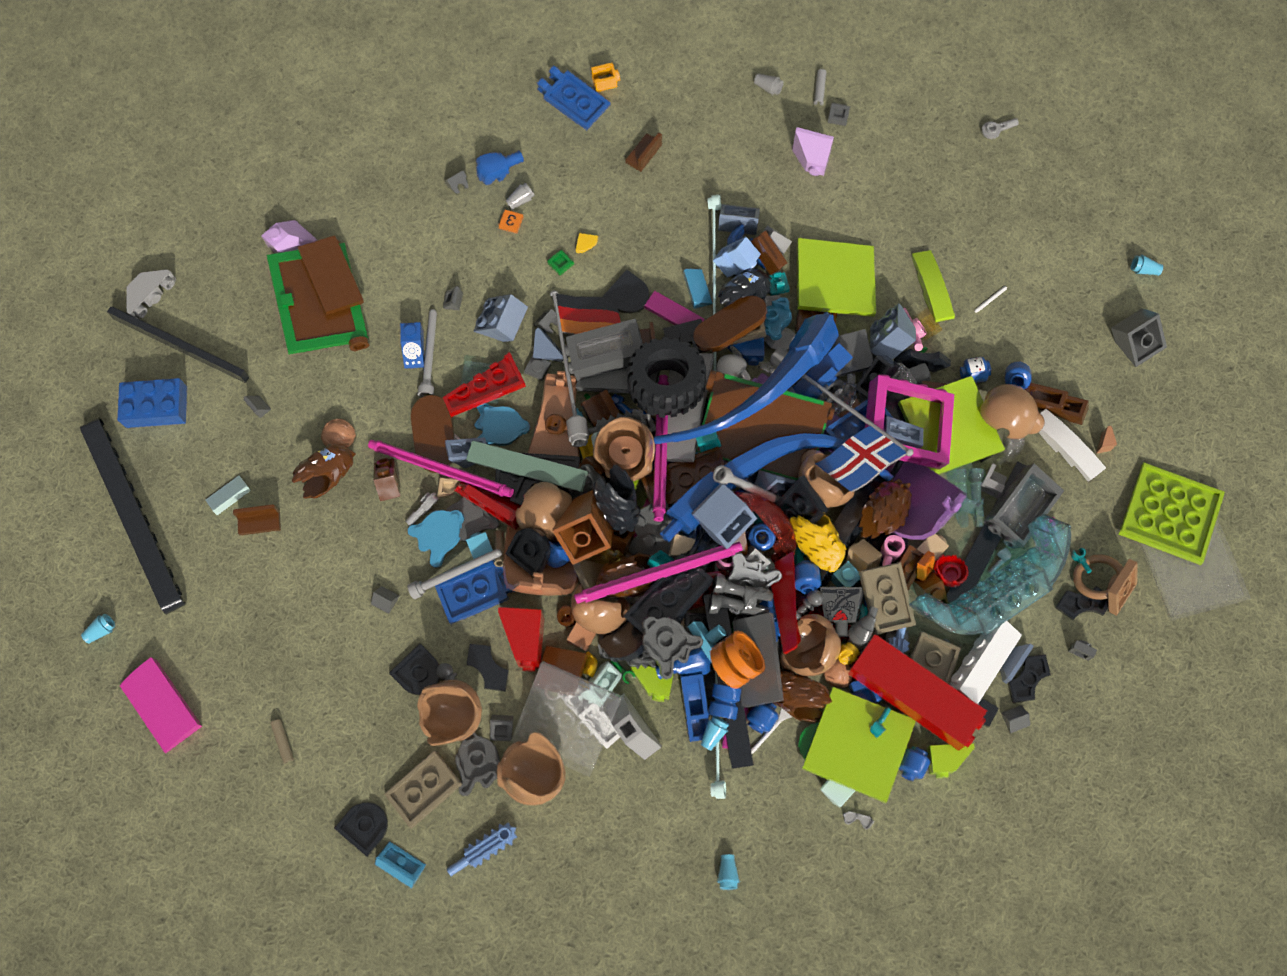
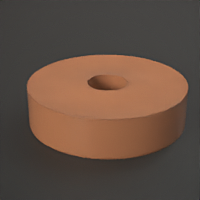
[609,436,643,469]

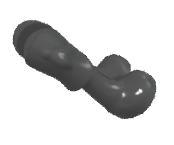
[708,573,774,615]

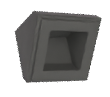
[443,286,463,311]
[371,586,400,614]
[1001,705,1030,733]

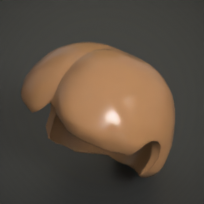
[980,384,1045,440]
[798,450,855,508]
[516,482,573,541]
[571,584,630,634]
[779,614,841,676]

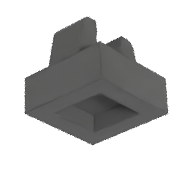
[444,170,469,194]
[533,309,558,334]

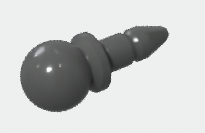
[796,590,824,619]
[436,663,457,681]

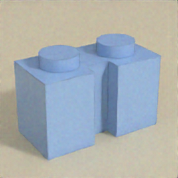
[713,237,761,277]

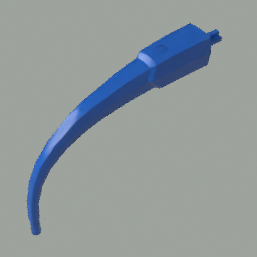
[654,312,839,444]
[660,433,894,542]

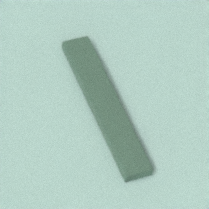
[466,441,588,492]

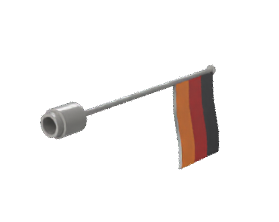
[550,290,624,447]

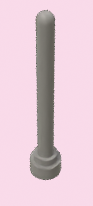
[417,309,437,397]
[713,465,781,503]
[407,549,502,600]

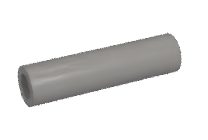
[814,69,826,105]

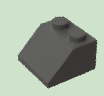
[1111,308,1167,367]

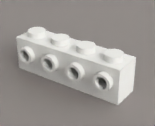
[949,618,1022,704]

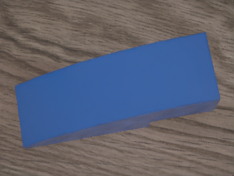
[681,674,709,742]

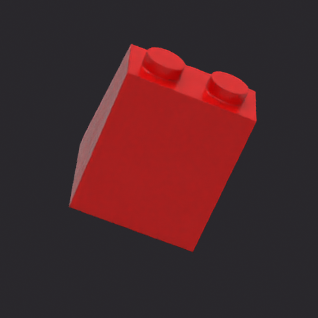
[498,607,545,672]

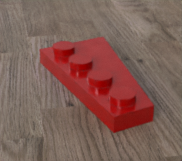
[443,352,526,417]

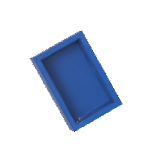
[117,378,187,428]
[824,399,893,451]

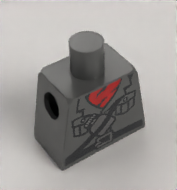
[820,587,864,637]

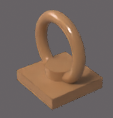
[1073,554,1137,616]

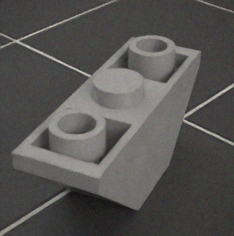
[126,269,177,319]
[607,693,662,760]

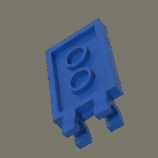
[537,66,610,130]
[435,560,515,624]

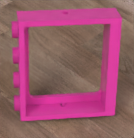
[865,375,954,470]

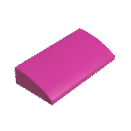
[120,657,202,753]

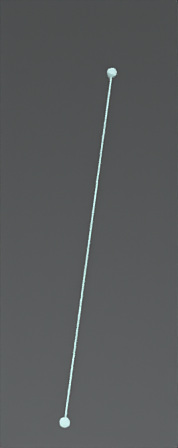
[708,195,726,799]

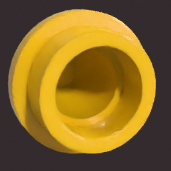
[838,642,860,665]

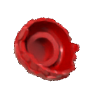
[934,554,969,587]

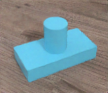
[687,621,726,663]

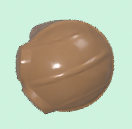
[593,417,655,481]
[417,680,482,746]
[497,732,566,805]

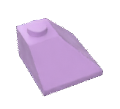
[792,127,834,176]
[262,220,318,253]

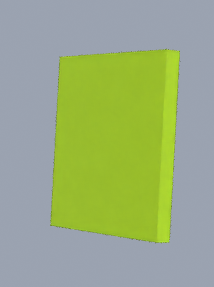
[797,238,876,317]
[898,376,1005,475]
[1118,462,1225,565]
[802,687,916,803]

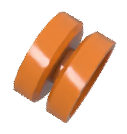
[710,631,765,689]

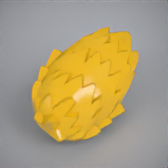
[790,514,846,572]

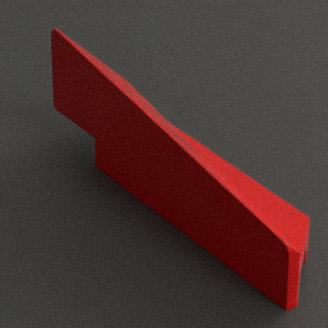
[454,481,521,530]
[771,552,801,654]

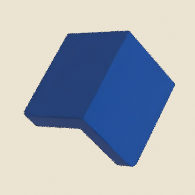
[848,681,881,704]

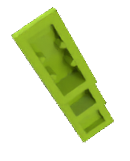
[912,250,955,322]

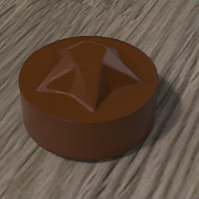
[545,414,566,435]
[557,605,576,627]

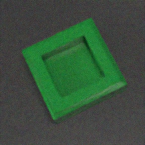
[547,249,574,276]

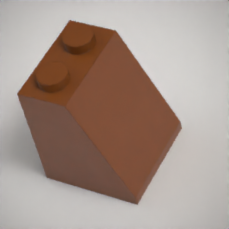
[552,490,612,565]

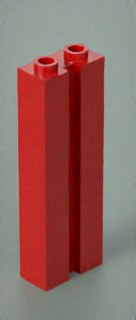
[848,634,987,751]

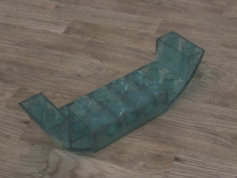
[909,515,1071,635]

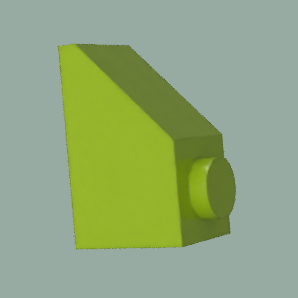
[631,665,674,702]
[927,744,975,778]

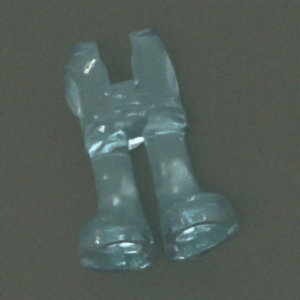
[946,468,986,528]

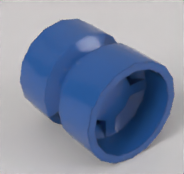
[708,684,742,720]

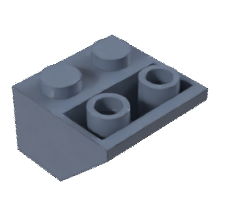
[474,294,528,342]
[870,303,916,360]
[691,483,757,549]

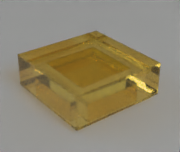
[920,314,942,341]

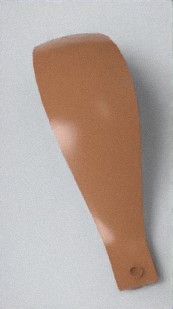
[503,371,581,596]

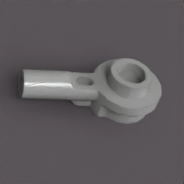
[982,118,1018,139]
[405,492,439,526]

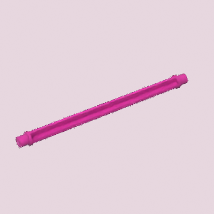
[653,375,669,522]
[368,439,514,498]
[574,541,743,604]

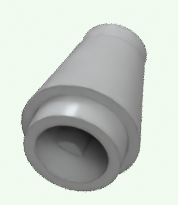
[754,74,783,95]
[505,183,535,210]

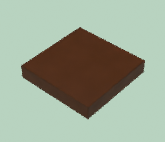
[534,646,588,696]

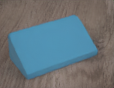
[683,269,713,309]
[375,841,426,888]

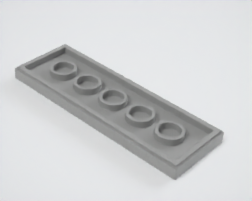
[653,354,714,462]

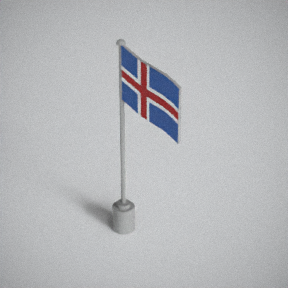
[770,348,914,492]

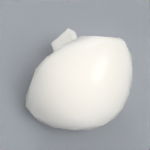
[716,354,751,380]

